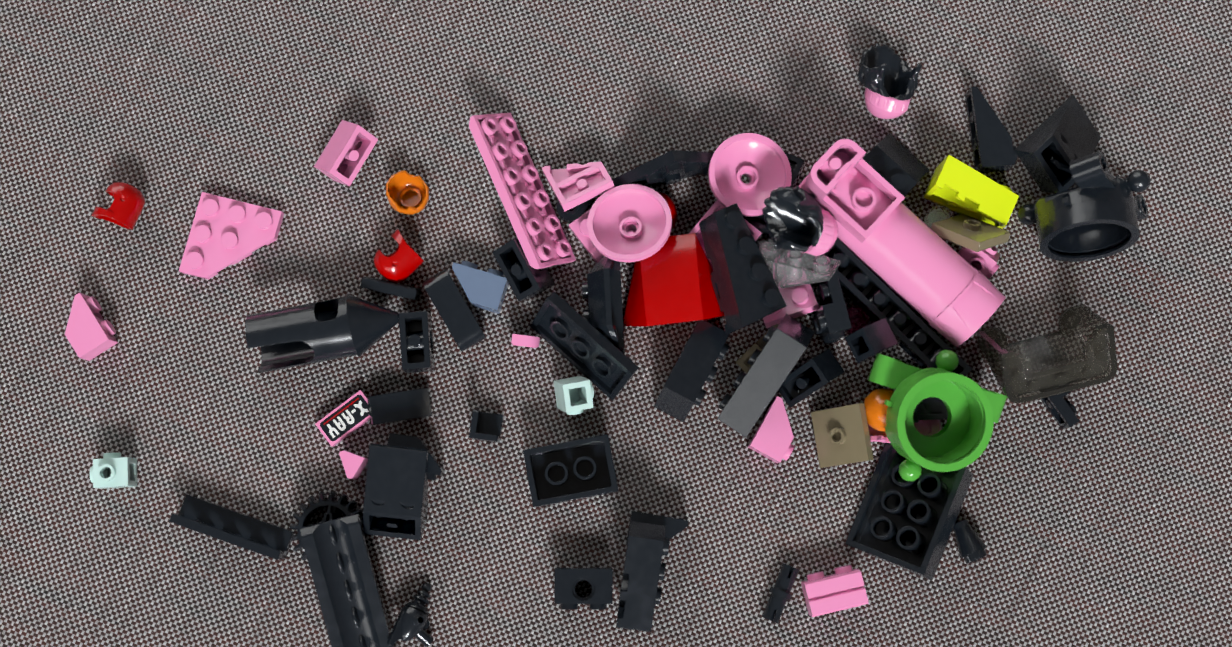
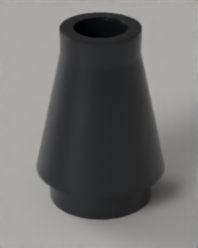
[953,519,987,564]

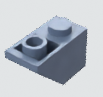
[452,261,509,314]

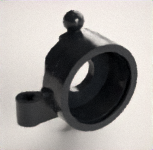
[1017,151,1151,262]

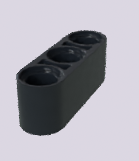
[422,269,486,352]

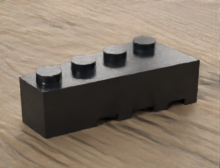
[699,203,787,335]

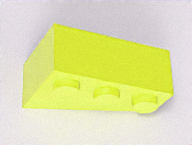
[923,155,1019,229]

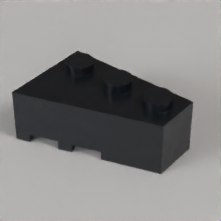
[654,320,730,422]

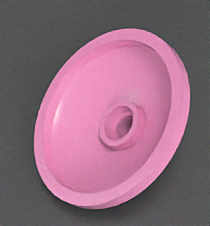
[708,133,792,217]
[587,184,672,262]

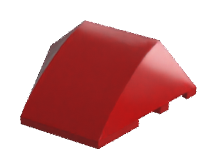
[623,233,724,326]

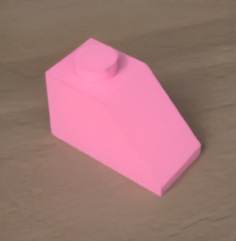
[748,396,795,463]

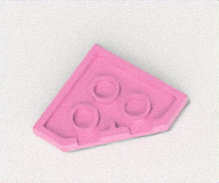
[179,192,284,280]

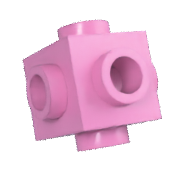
[958,246,1000,279]

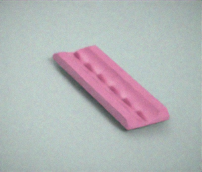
[469,112,576,269]

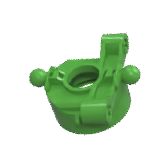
[868,350,1007,481]

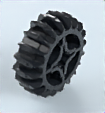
[290,491,368,560]

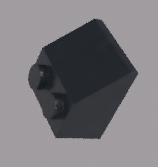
[863,133,930,197]

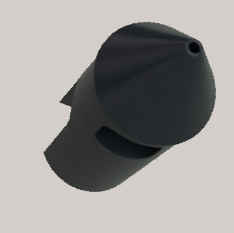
[245,294,399,373]

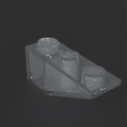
[758,240,841,289]

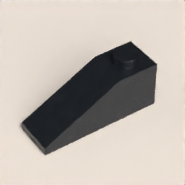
[965,86,1018,173]

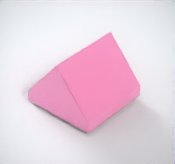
[339,450,368,480]

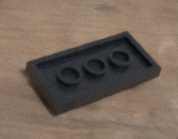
[530,292,639,401]

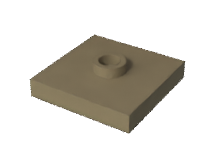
[931,214,1010,252]
[811,403,874,468]

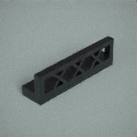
[169,494,295,560]

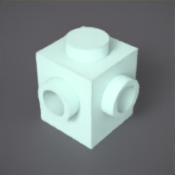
[554,376,594,415]
[89,453,137,489]

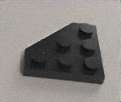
[612,150,714,187]

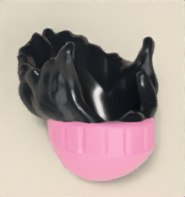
[858,43,922,119]
[763,186,838,256]

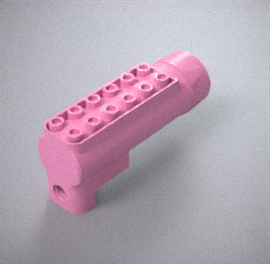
[798,139,1006,347]

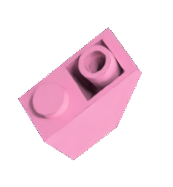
[65,292,118,361]

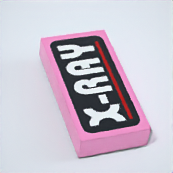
[315,390,371,447]

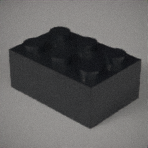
[523,434,618,508]

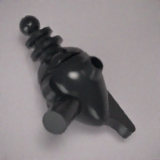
[387,583,433,647]

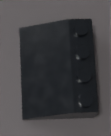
[845,443,974,580]

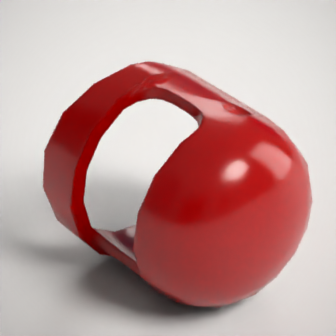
[91,182,145,230]
[374,229,424,283]

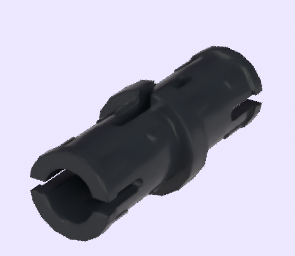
[762,563,799,624]

